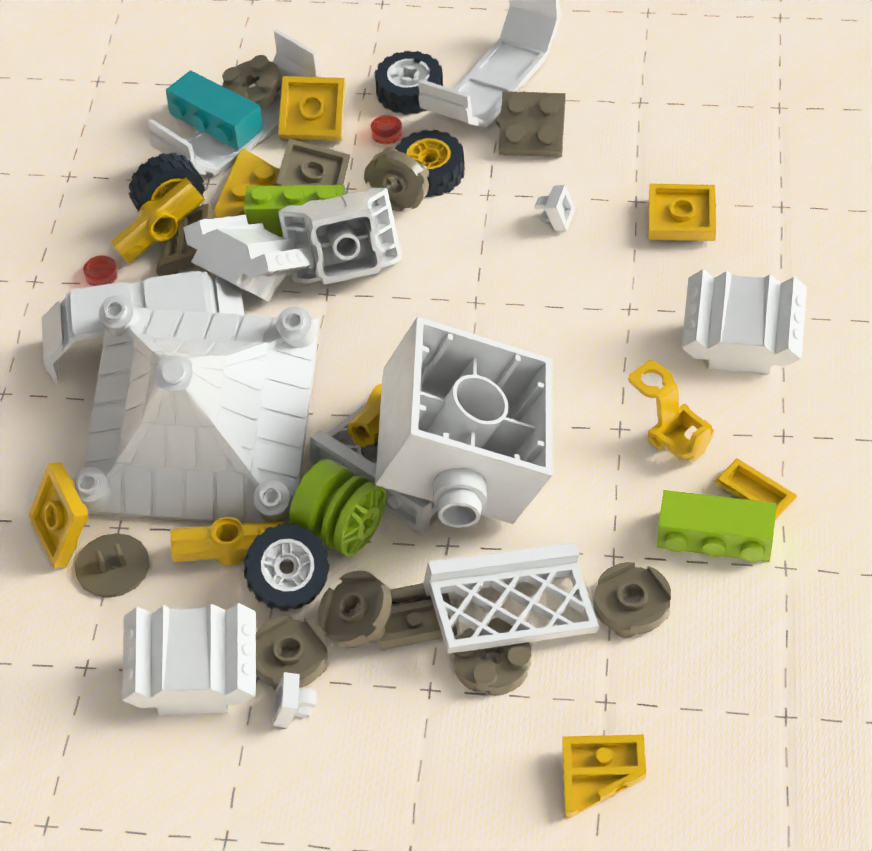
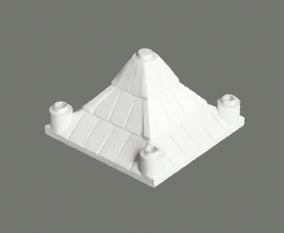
[73,295,320,526]

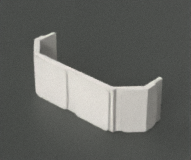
[418,0,561,128]
[148,29,322,176]
[41,271,245,385]

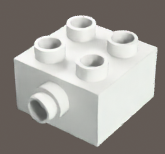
[375,316,553,528]

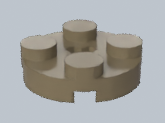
[222,55,282,110]
[364,147,429,211]
[594,562,671,638]
[318,570,392,648]
[256,616,329,690]
[453,617,531,696]

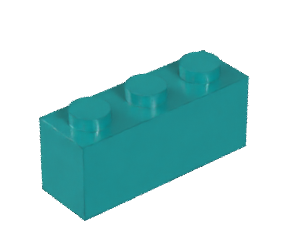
[165,70,263,150]

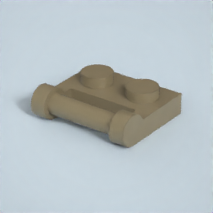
[156,203,215,276]
[379,583,457,650]

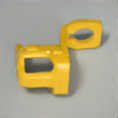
[628,360,714,462]

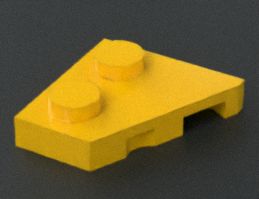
[562,734,647,818]

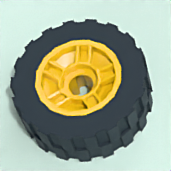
[395,130,465,197]
[128,152,205,221]

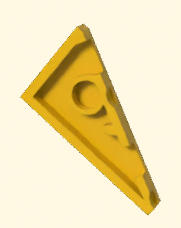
[214,148,280,218]

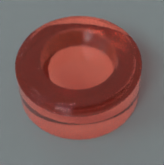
[370,115,402,144]
[83,255,118,286]

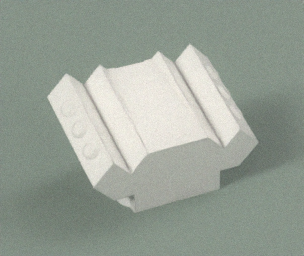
[278,187,403,285]
[183,215,314,302]
[681,269,807,374]
[122,603,256,716]

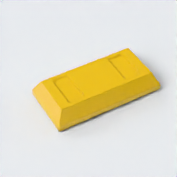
[715,458,797,520]

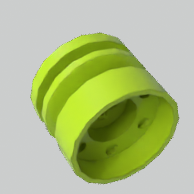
[289,459,387,557]

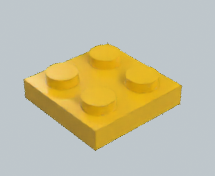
[278,76,346,141]
[648,183,716,241]
[28,462,88,569]

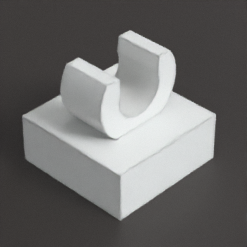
[534,185,576,232]
[272,672,317,728]

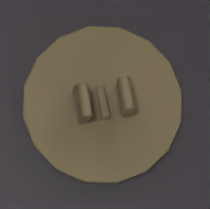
[75,533,150,598]

